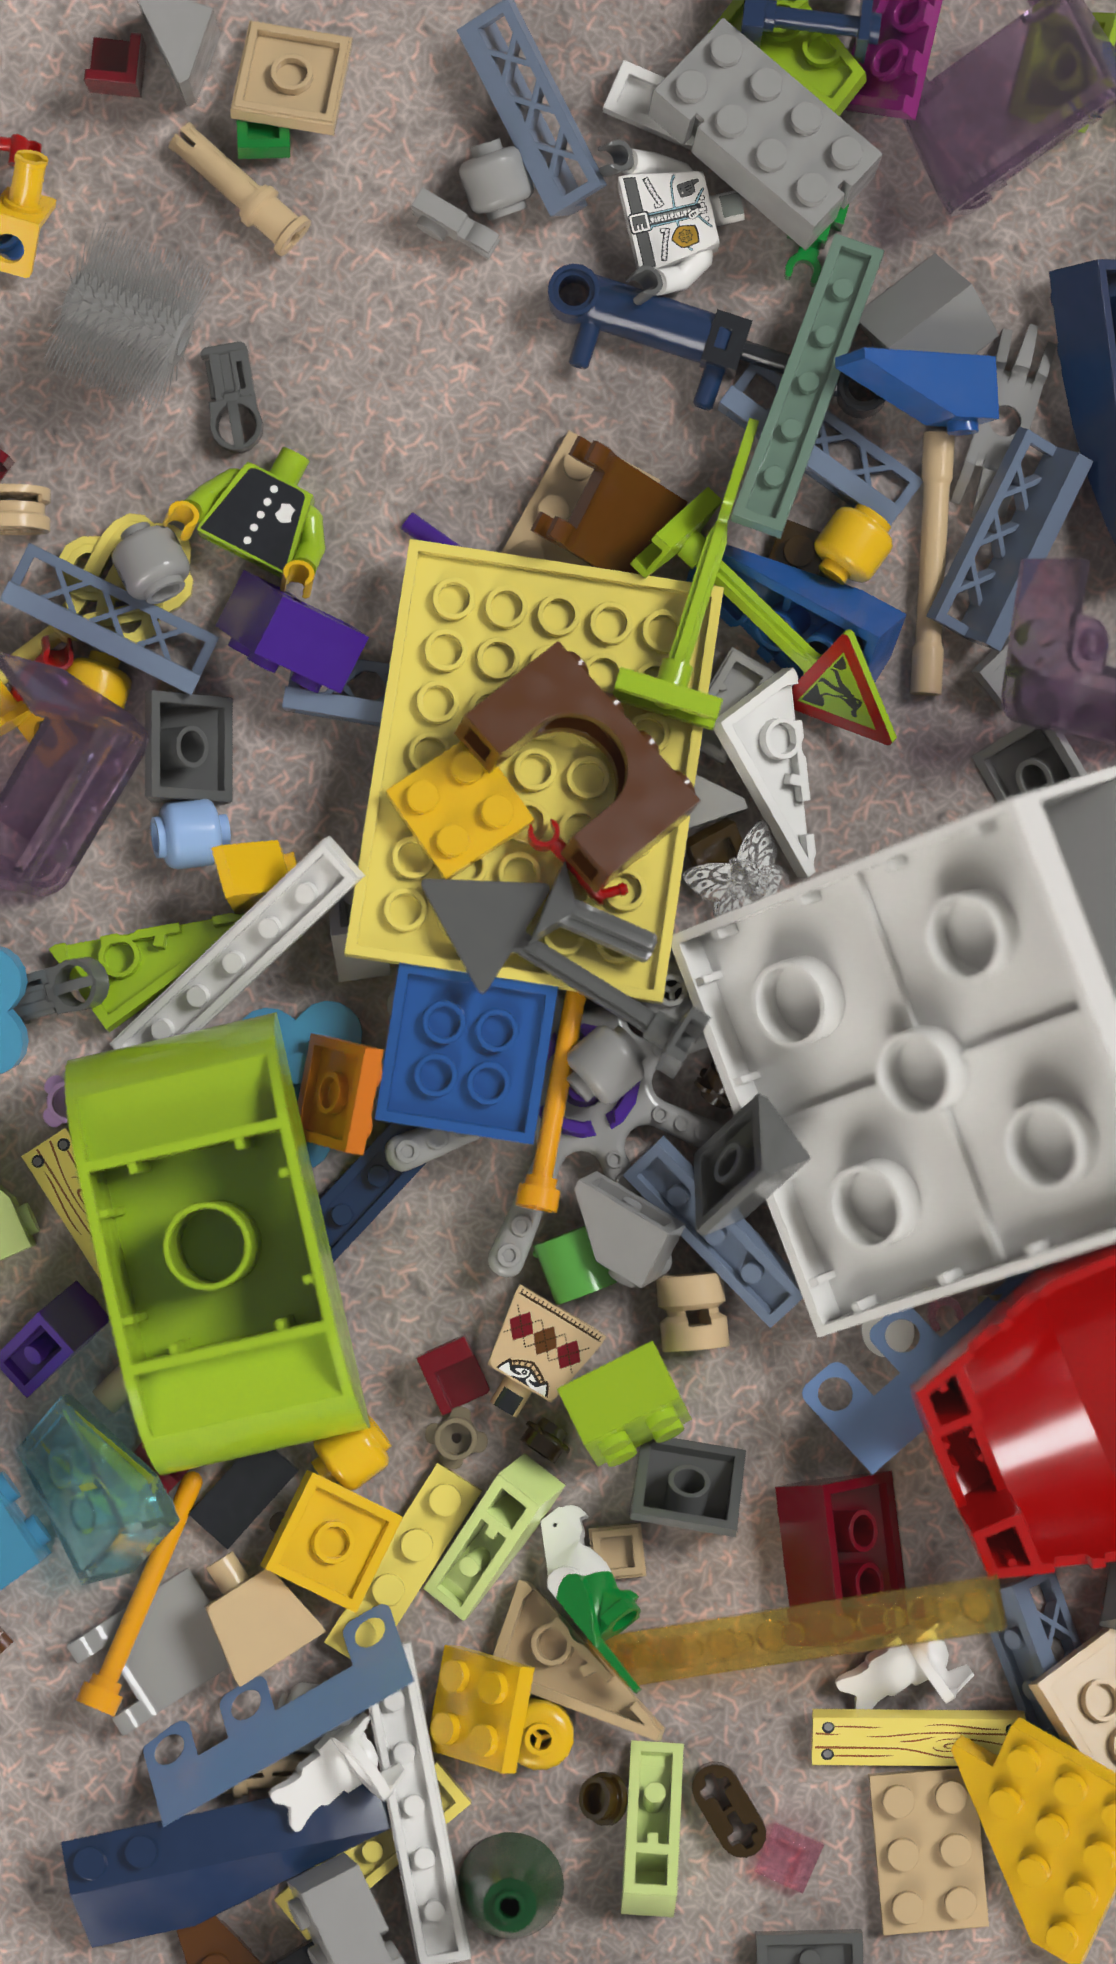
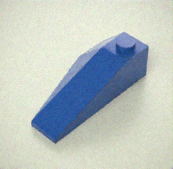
[686,537,907,687]

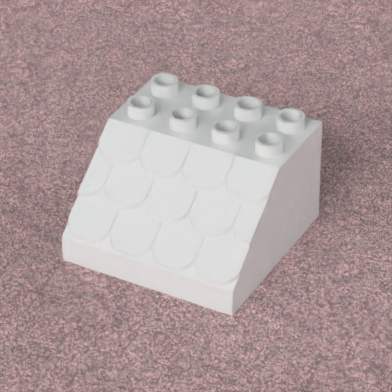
[671,766,1116,1338]

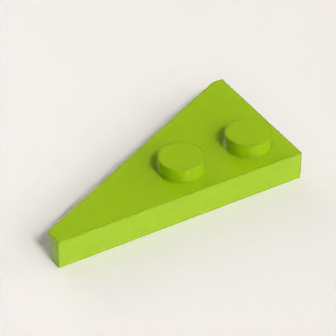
[49,913,246,1032]

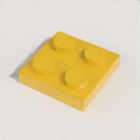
[386,741,535,879]
[260,1470,403,1613]
[429,1645,535,1774]

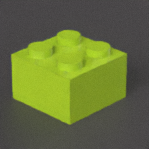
[557,1340,692,1467]

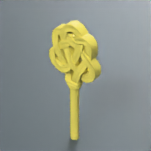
[0,513,194,685]

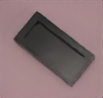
[188,1449,299,1550]

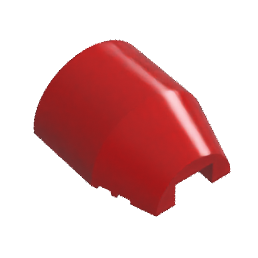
[910,1241,1116,1579]

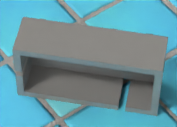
[648,18,883,250]

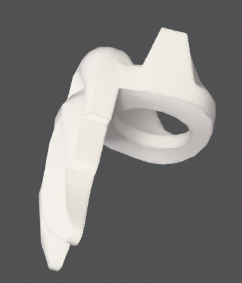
[835,1617,974,1709]
[269,1713,407,1832]

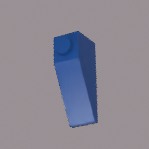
[835,347,999,436]

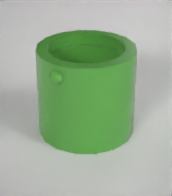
[532,1226,617,1305]

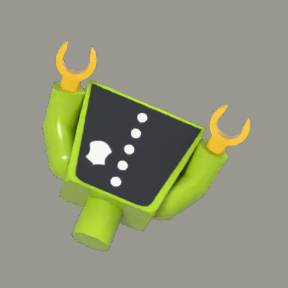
[162,447,326,599]

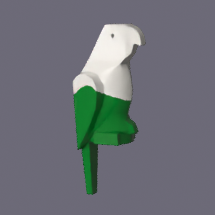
[540,1505,642,1694]

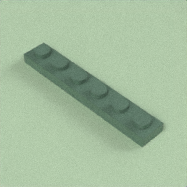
[730,233,885,539]

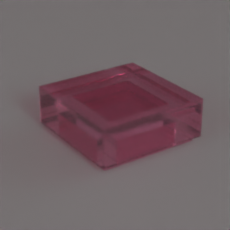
[754,1821,824,1894]

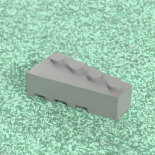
[287,1853,405,1964]

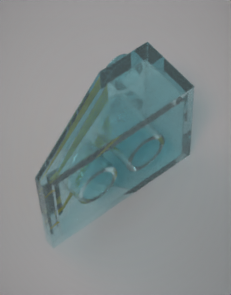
[16,1394,180,1585]

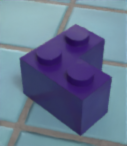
[215,570,369,693]

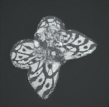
[683,820,789,917]

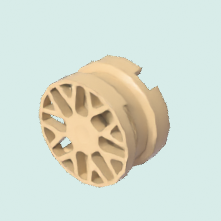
[0,484,51,535]

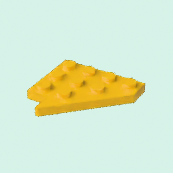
[951,1717,1116,1964]

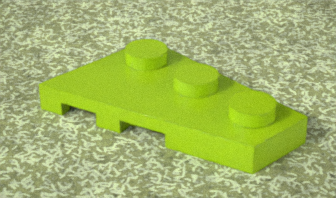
[708,0,867,116]

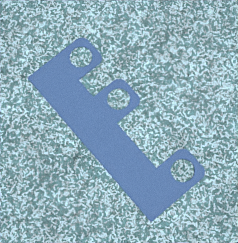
[802,1261,1054,1475]
[143,1604,414,1827]

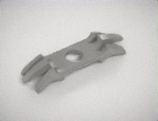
[950,324,1057,519]

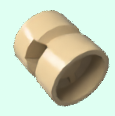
[656,1271,730,1352]

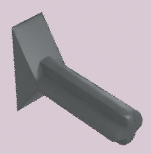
[528,861,657,963]

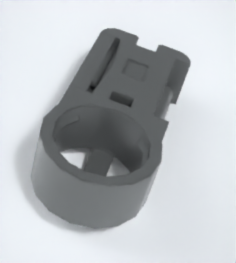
[201,342,263,453]
[13,957,109,1024]

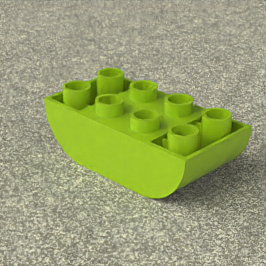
[65,1012,371,1475]

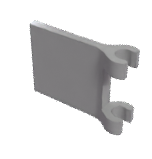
[67,1568,229,1736]

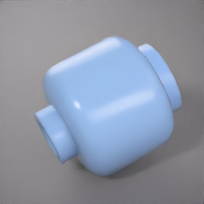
[150,799,231,869]

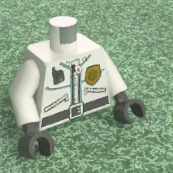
[598,139,745,305]

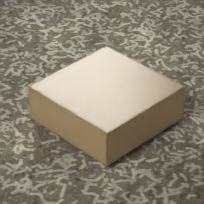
[588,1522,646,1579]

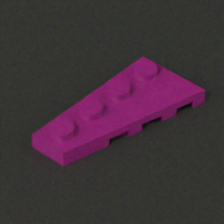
[845,0,943,120]

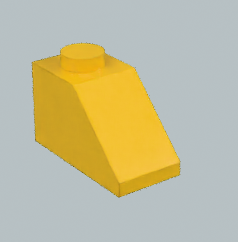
[211,840,298,914]

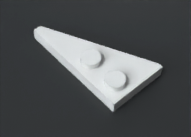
[713,667,816,878]

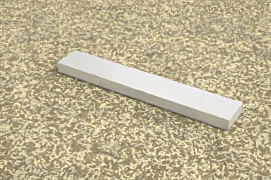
[109,836,365,1049]
[369,1641,471,1964]

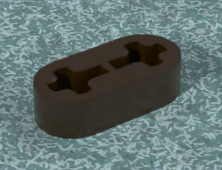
[691,1761,766,1858]

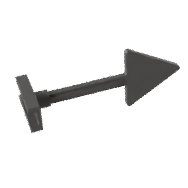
[421,879,711,1079]

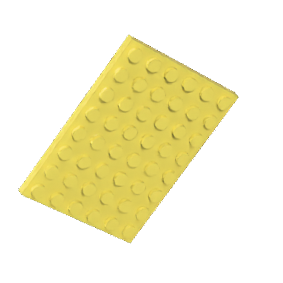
[344,539,724,1005]

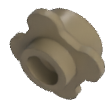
[425,1406,488,1469]

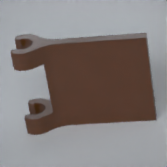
[531,436,688,576]

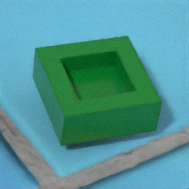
[236,120,290,159]

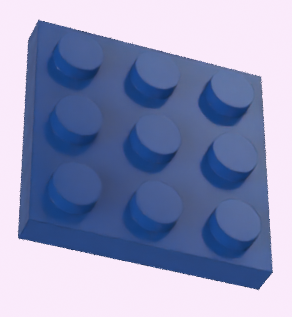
[375,963,558,1145]

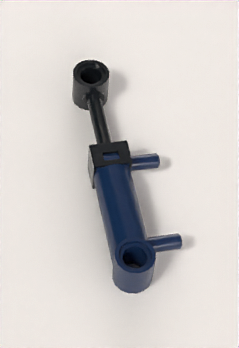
[548,263,886,419]

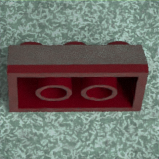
[775,1471,910,1646]

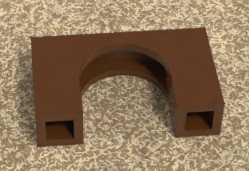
[454,641,701,893]

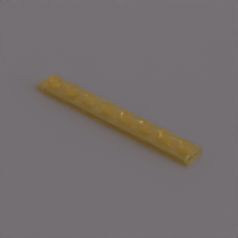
[587,1574,1008,1687]

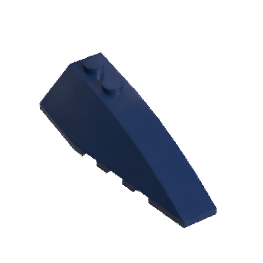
[1049,259,1116,546]
[61,1784,392,1948]

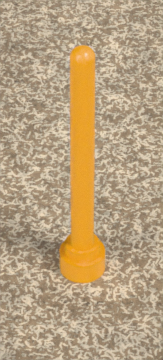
[515,990,586,1213]
[76,1471,203,1717]

